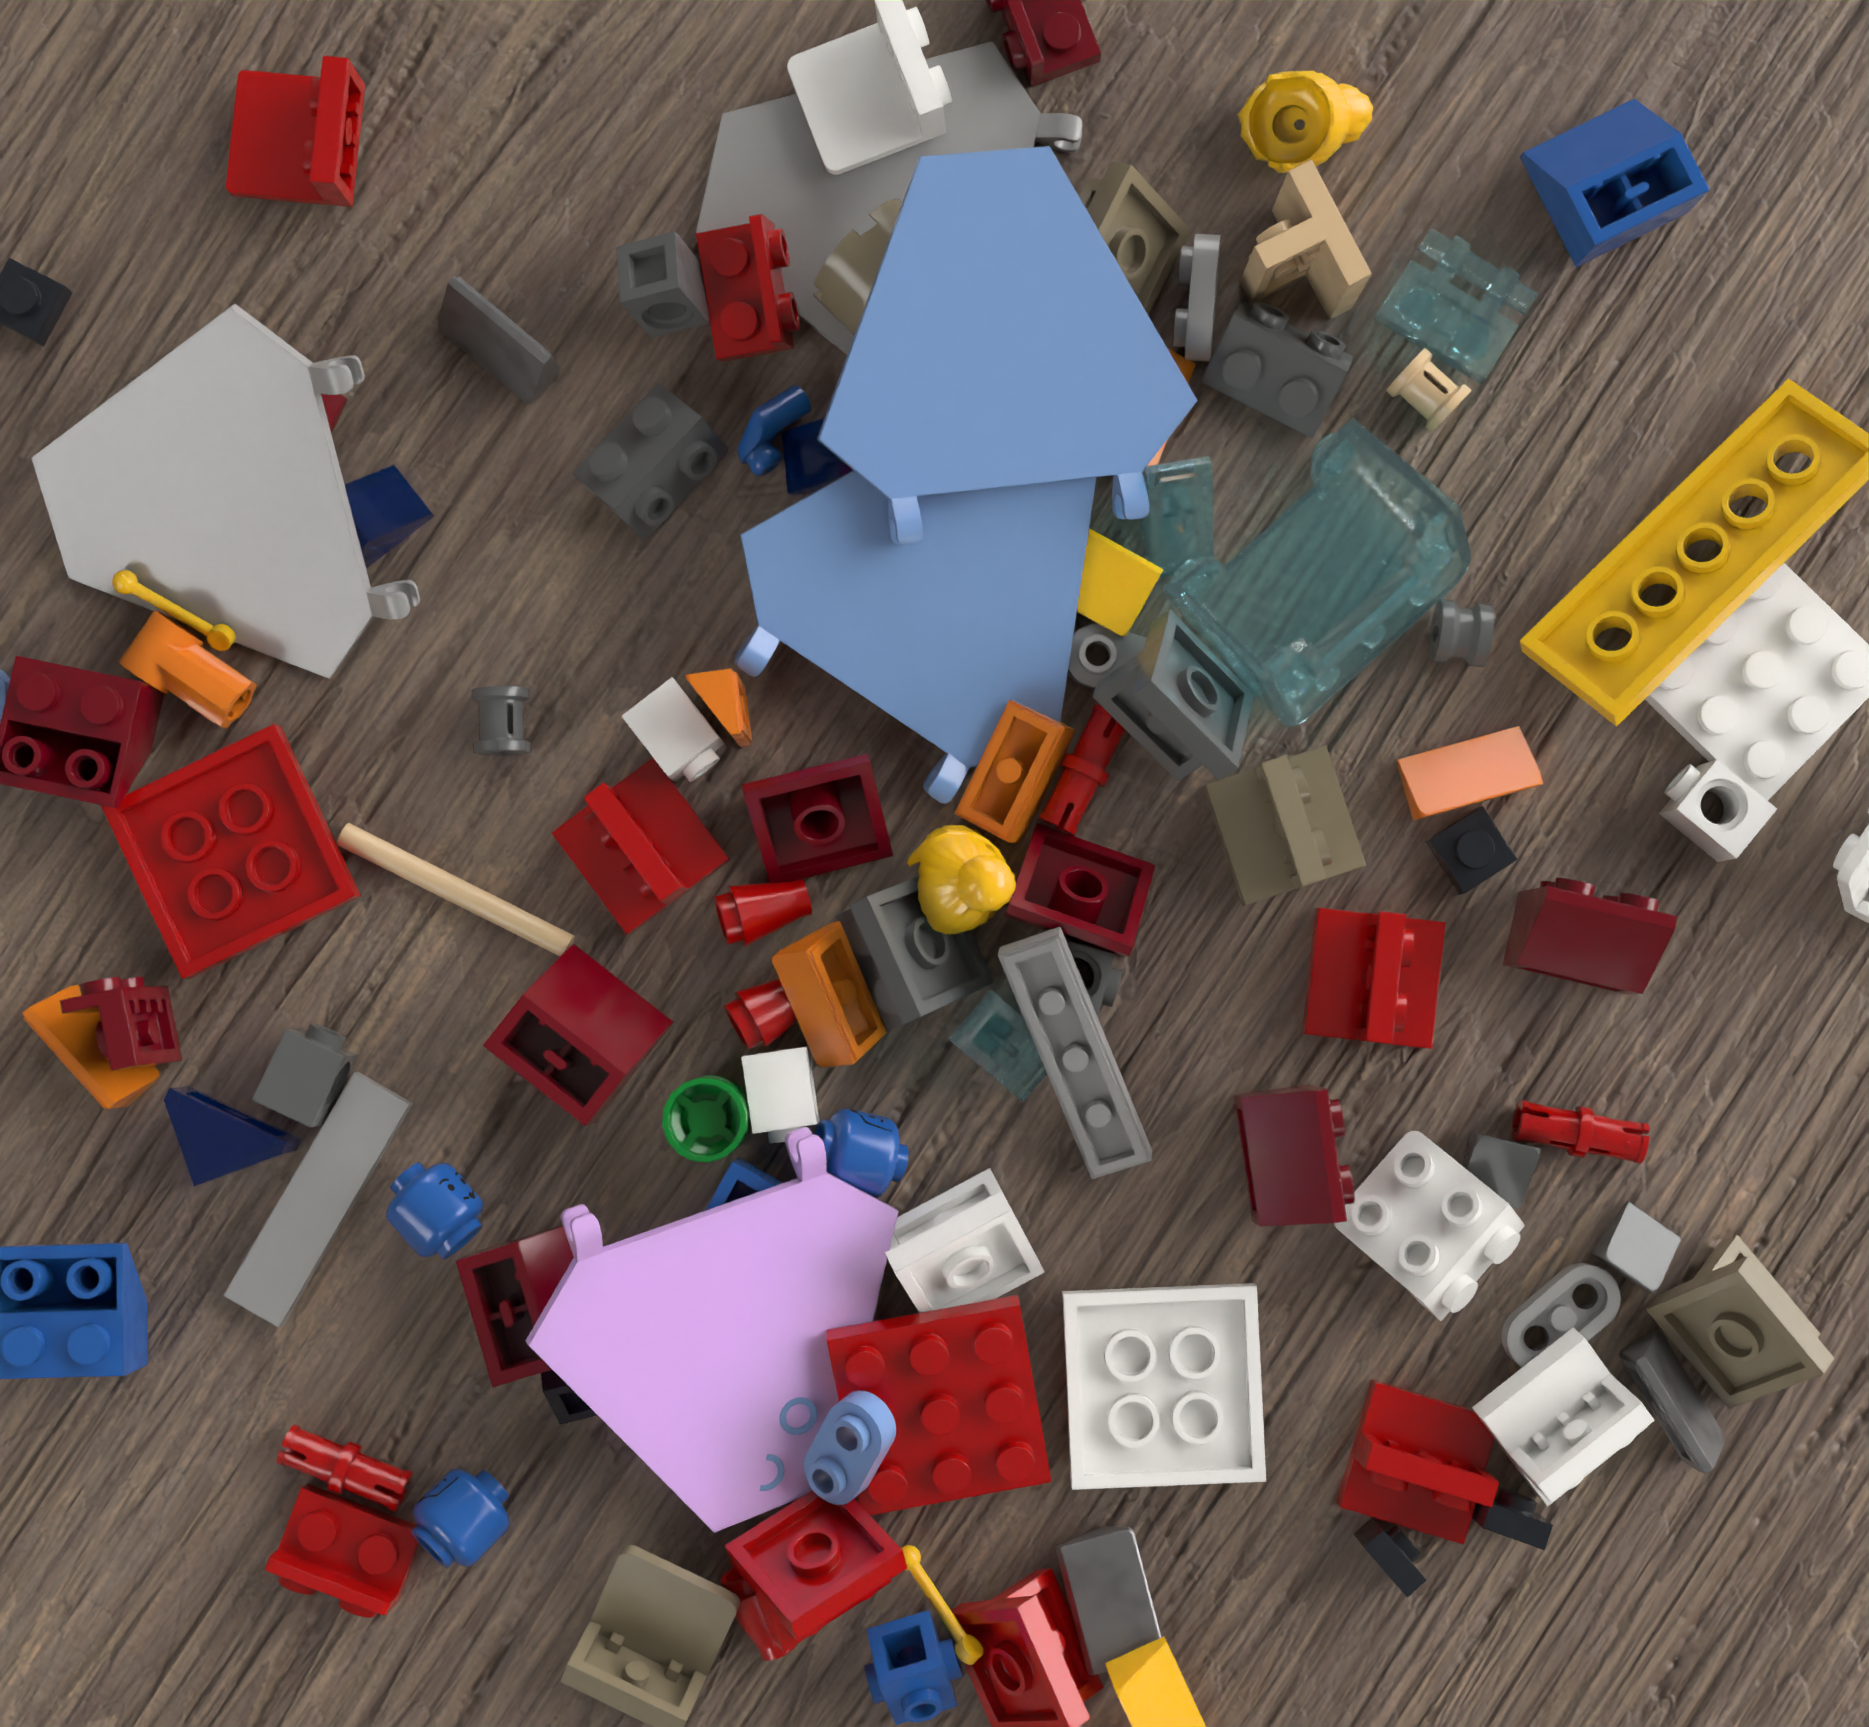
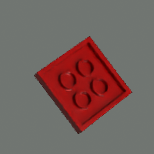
[101,723,361,979]
[826,1295,1052,1515]

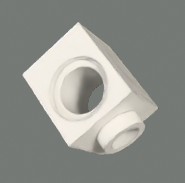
[622,677,725,782]
[1659,760,1777,862]
[741,1046,820,1143]

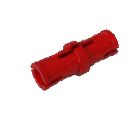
[1038,704,1125,836]
[1512,1100,1650,1164]
[276,1424,413,1512]

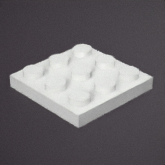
[1645,563,1869,801]
[1062,1283,1266,1490]

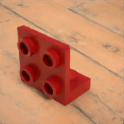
[226,56,365,207]

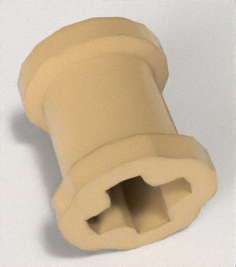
[1386,348,1472,433]

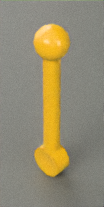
[112,570,236,651]
[901,1545,983,1665]

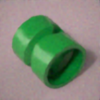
[662,1075,752,1163]

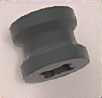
[1429,599,1494,667]

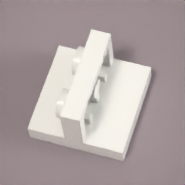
[885,1168,1045,1313]
[1472,1327,1655,1507]

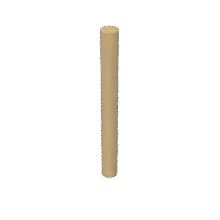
[337,823,575,956]

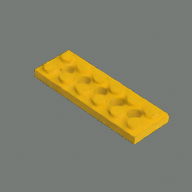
[1520,378,1869,727]

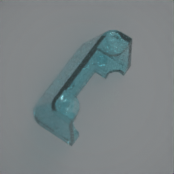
[1163,418,1471,727]

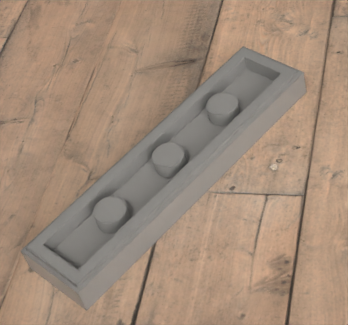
[998,927,1152,1179]
[223,1072,413,1328]

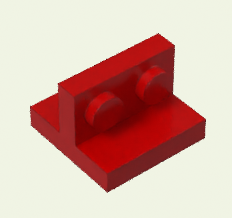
[551,758,731,935]
[1302,907,1446,1049]
[1336,1379,1499,1545]
[725,1490,907,1652]
[951,1568,1104,1727]

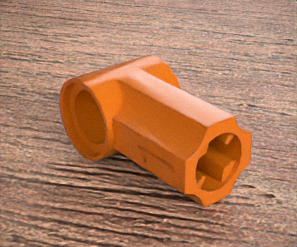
[118,610,257,729]

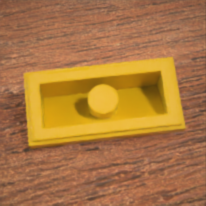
[1077,528,1164,637]
[1105,1636,1206,1727]

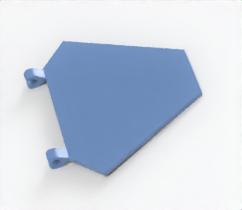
[817,146,1198,545]
[734,470,1096,804]

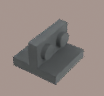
[1093,609,1254,781]
[836,876,994,1031]

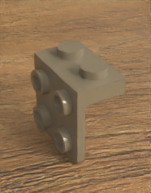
[560,1545,740,1727]

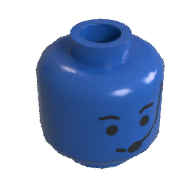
[814,1108,909,1198]
[386,1162,483,1260]
[411,1469,509,1569]

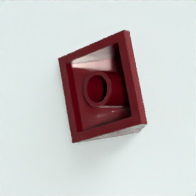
[742,754,894,883]
[1004,823,1156,958]

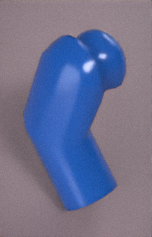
[737,385,811,476]

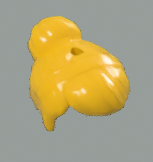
[1237,71,1373,173]
[907,825,1016,935]

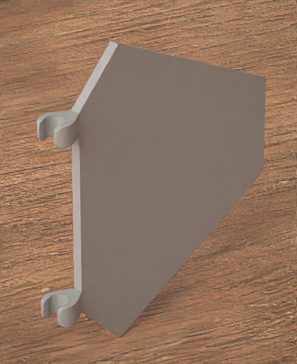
[696,41,1083,355]
[31,304,420,679]

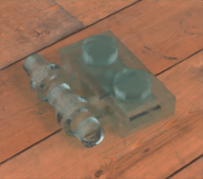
[1374,228,1538,385]

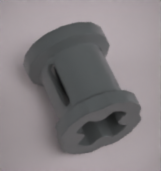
[471,686,531,756]

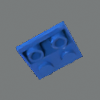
[1520,99,1710,267]
[0,1243,148,1379]

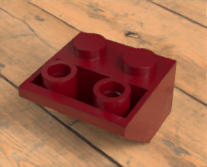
[0,655,164,809]
[1502,878,1678,994]
[483,944,674,1126]
[1234,1084,1355,1227]
[456,1225,574,1388]

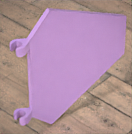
[526,1127,899,1533]

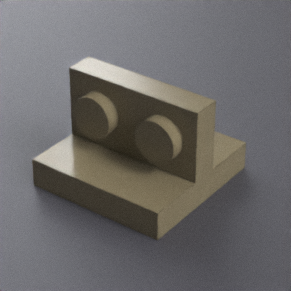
[1079,161,1191,315]
[1203,745,1366,906]
[1646,1235,1834,1409]

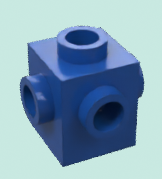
[864,1610,963,1725]

